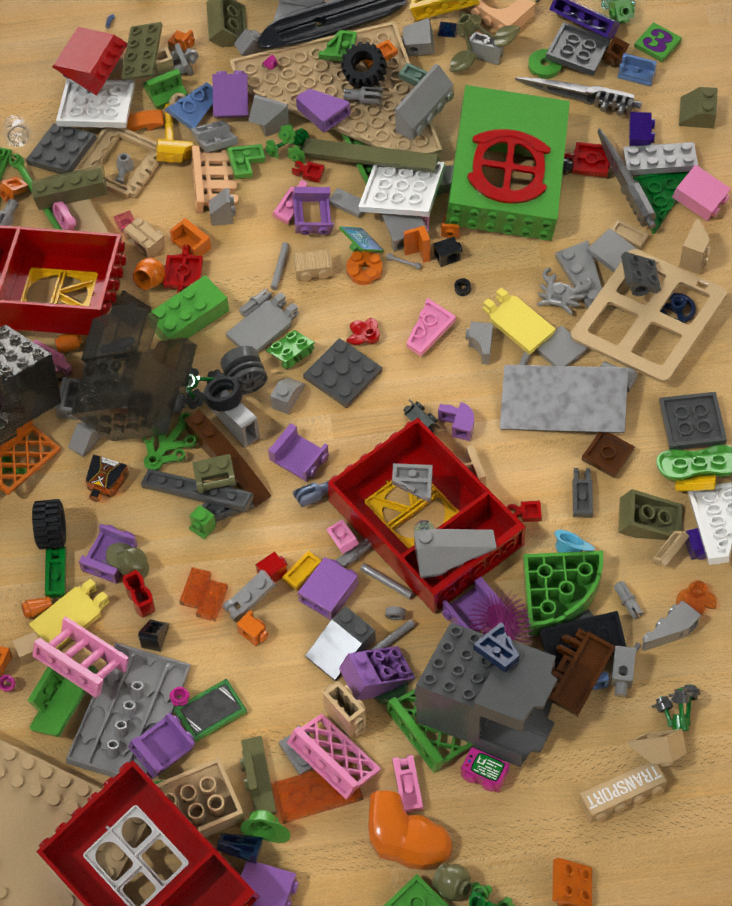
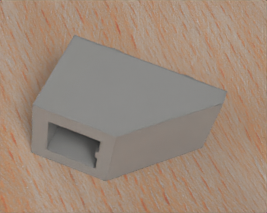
[234,29,275,56]
[209,188,236,226]

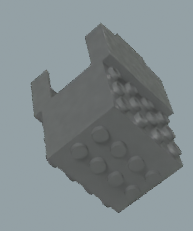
[414,622,557,767]

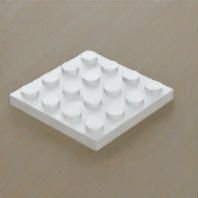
[56,79,135,128]
[359,162,445,217]

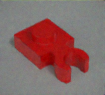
[292,161,325,183]
[507,500,542,522]

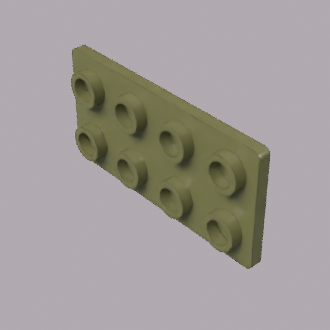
[121,22,163,81]

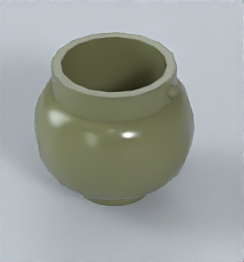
[432,862,472,901]

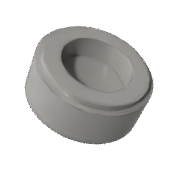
[385,606,406,620]

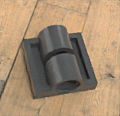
[621,252,661,296]

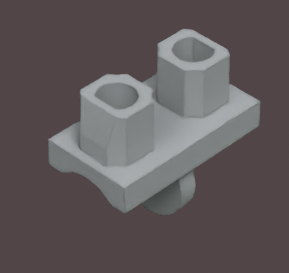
[170,43,199,76]

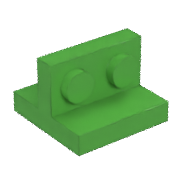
[143,68,188,110]

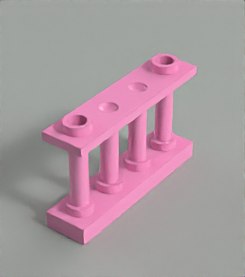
[32,616,129,698]

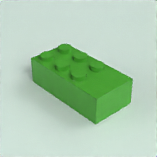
[146,275,229,350]

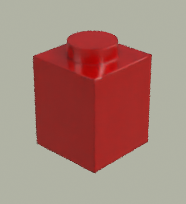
[255,551,288,582]

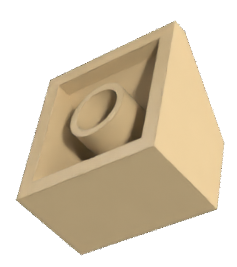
[679,219,711,275]
[628,729,687,767]

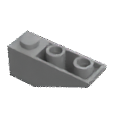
[642,600,701,651]

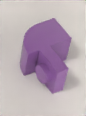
[438,402,474,441]

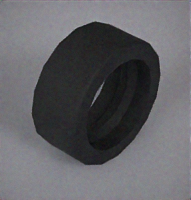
[204,376,243,411]

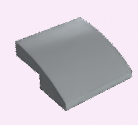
[191,120,238,153]

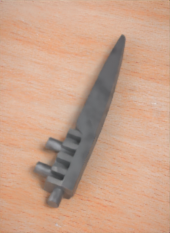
[515,77,642,116]
[597,128,656,229]

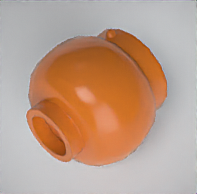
[133,258,165,290]

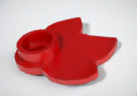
[346,317,380,345]

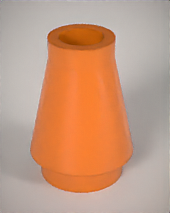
[21,596,52,619]

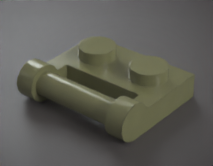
[192,454,237,494]

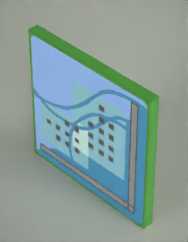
[339,226,384,252]

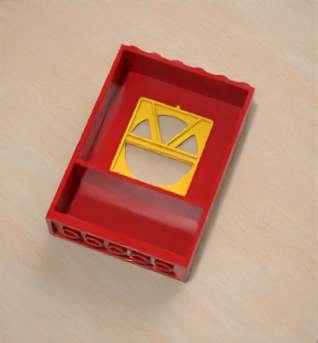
[0,225,127,337]
[328,418,526,614]

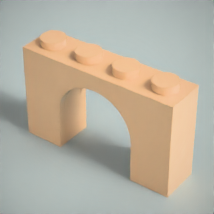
[463,0,535,31]

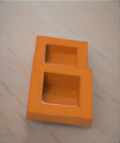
[127,110,164,132]

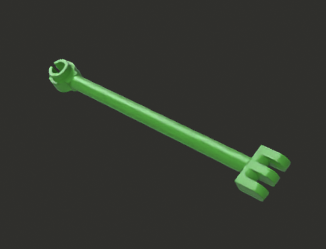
[9,154,63,230]

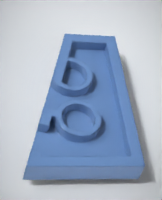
[164,82,213,130]

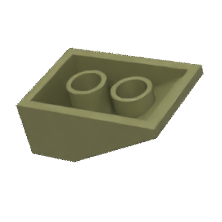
[618,489,682,540]

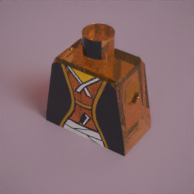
[85,454,129,502]

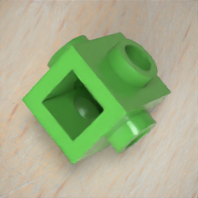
[609,0,635,24]

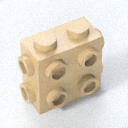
[323,681,367,739]

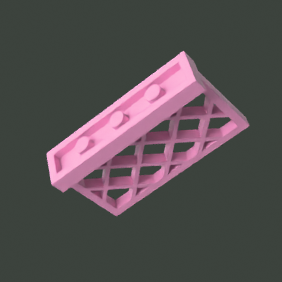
[287,713,381,799]

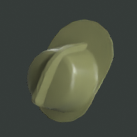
[106,542,149,578]

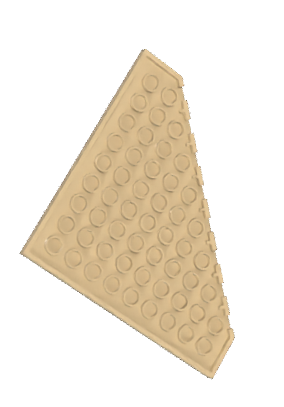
[230,21,442,155]
[0,739,148,906]

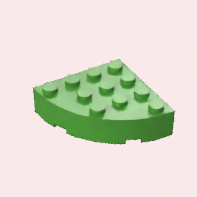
[523,551,603,636]

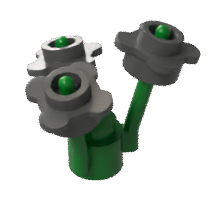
[652,684,701,731]

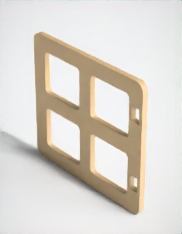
[571,249,727,383]

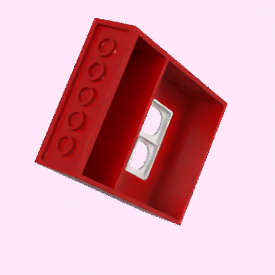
[36,760,260,906]

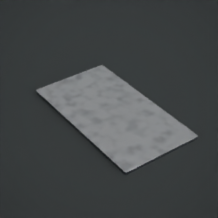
[500,365,628,433]

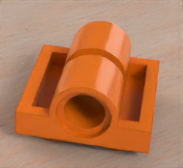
[552,857,592,906]

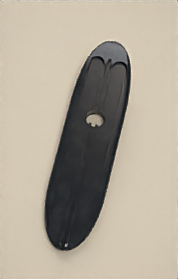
[258,0,407,49]

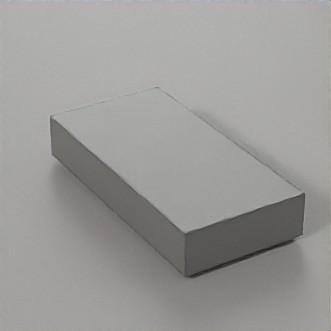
[329,188,363,218]

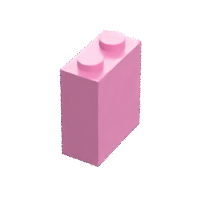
[672,164,731,221]

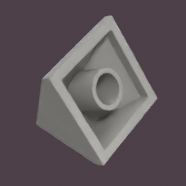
[249,95,289,137]

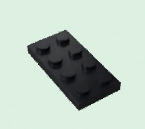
[538,611,627,667]

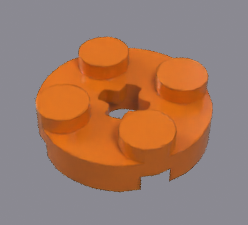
[346,251,383,285]

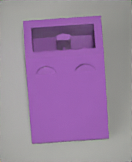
[339,646,415,700]

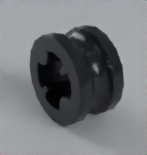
[454,278,471,296]

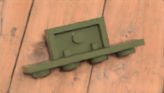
[240,736,277,814]

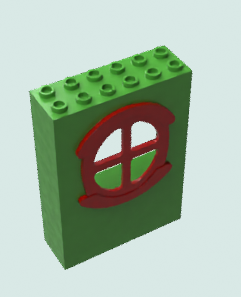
[445,85,570,241]

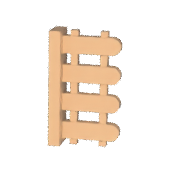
[191,146,239,213]

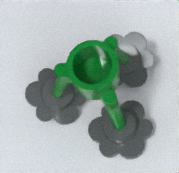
[178,364,225,410]

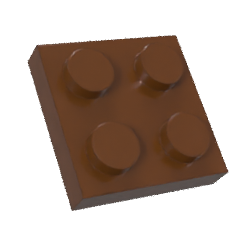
[581,432,635,478]

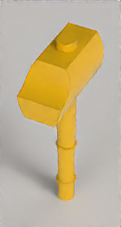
[156,103,193,163]

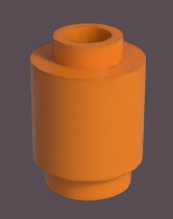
[54,334,83,353]

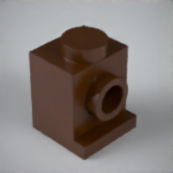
[603,36,630,66]

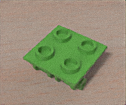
[266,330,315,369]

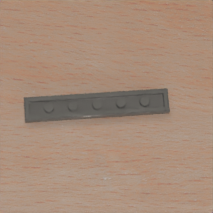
[141,469,254,512]

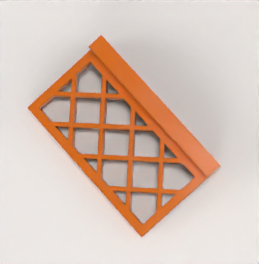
[0,416,61,495]

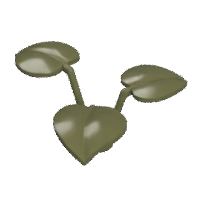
[450,13,520,72]

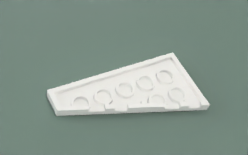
[688,482,732,565]

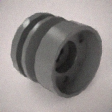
[220,346,268,395]

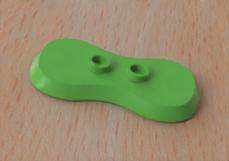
[656,445,732,481]

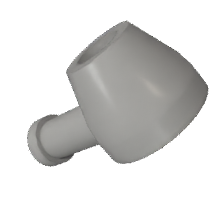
[115,153,134,184]

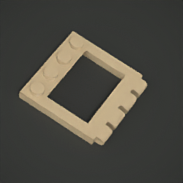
[73,127,161,199]

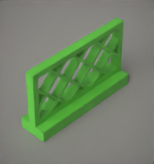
[386,689,474,773]

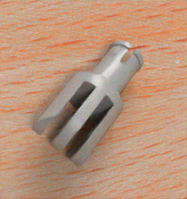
[343,86,383,105]
[0,199,19,226]

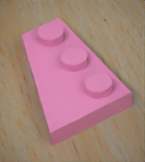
[407,298,456,357]

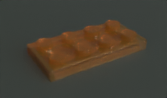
[271,762,363,824]

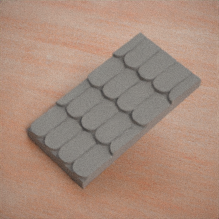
[66,642,191,777]

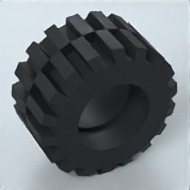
[341,41,387,89]
[32,499,66,550]

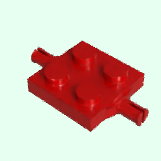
[564,142,622,177]
[163,244,203,294]

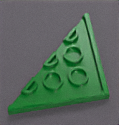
[633,165,699,234]

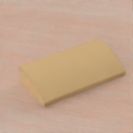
[51,199,109,233]

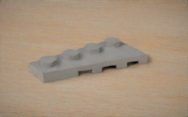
[555,240,602,309]

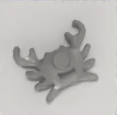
[537,268,592,315]

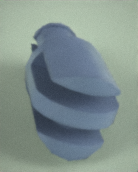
[293,481,329,507]

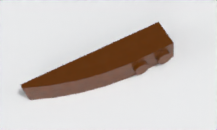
[184,409,271,507]

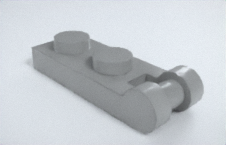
[222,570,276,622]

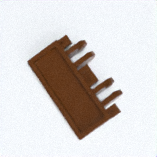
[548,628,615,717]

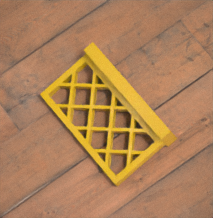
[410,0,480,21]

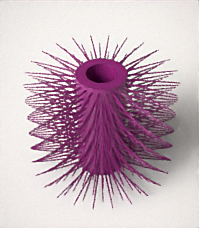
[468,589,533,644]

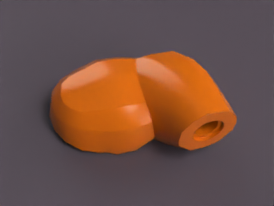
[368,790,453,870]

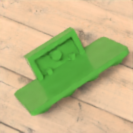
[27,663,98,737]

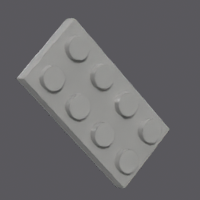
[623,142,698,175]

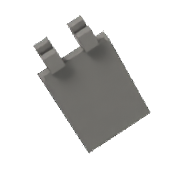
[226,292,299,353]

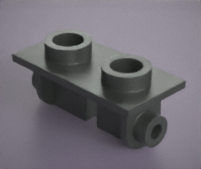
[403,399,441,432]

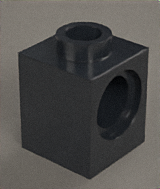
[434,236,463,267]

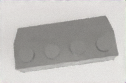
[395,64,454,141]

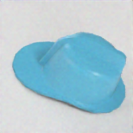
[554,530,596,553]

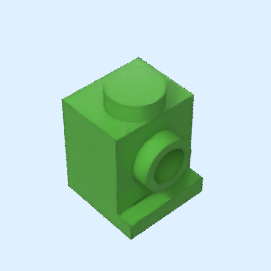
[189,505,216,539]

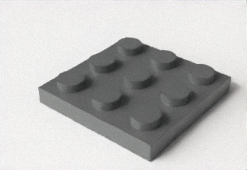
[545,22,611,76]
[26,123,97,173]
[303,338,382,408]
[659,392,727,450]

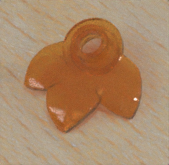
[676,580,717,616]

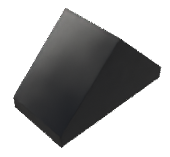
[138,619,169,652]

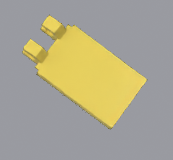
[483,288,556,355]
[29,579,110,650]

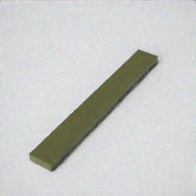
[302,138,439,173]

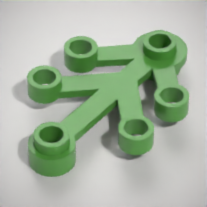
[143,413,197,471]

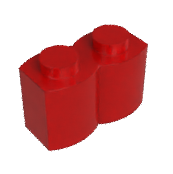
[123,570,155,618]

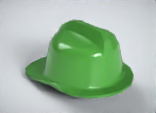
[240,810,291,843]

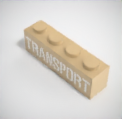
[579,762,667,823]

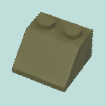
[679,87,718,129]

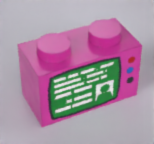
[461,747,510,793]

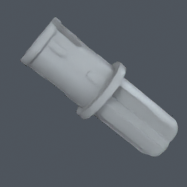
[239,289,272,317]
[336,539,372,568]
[614,581,644,619]

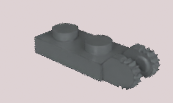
[572,468,593,517]

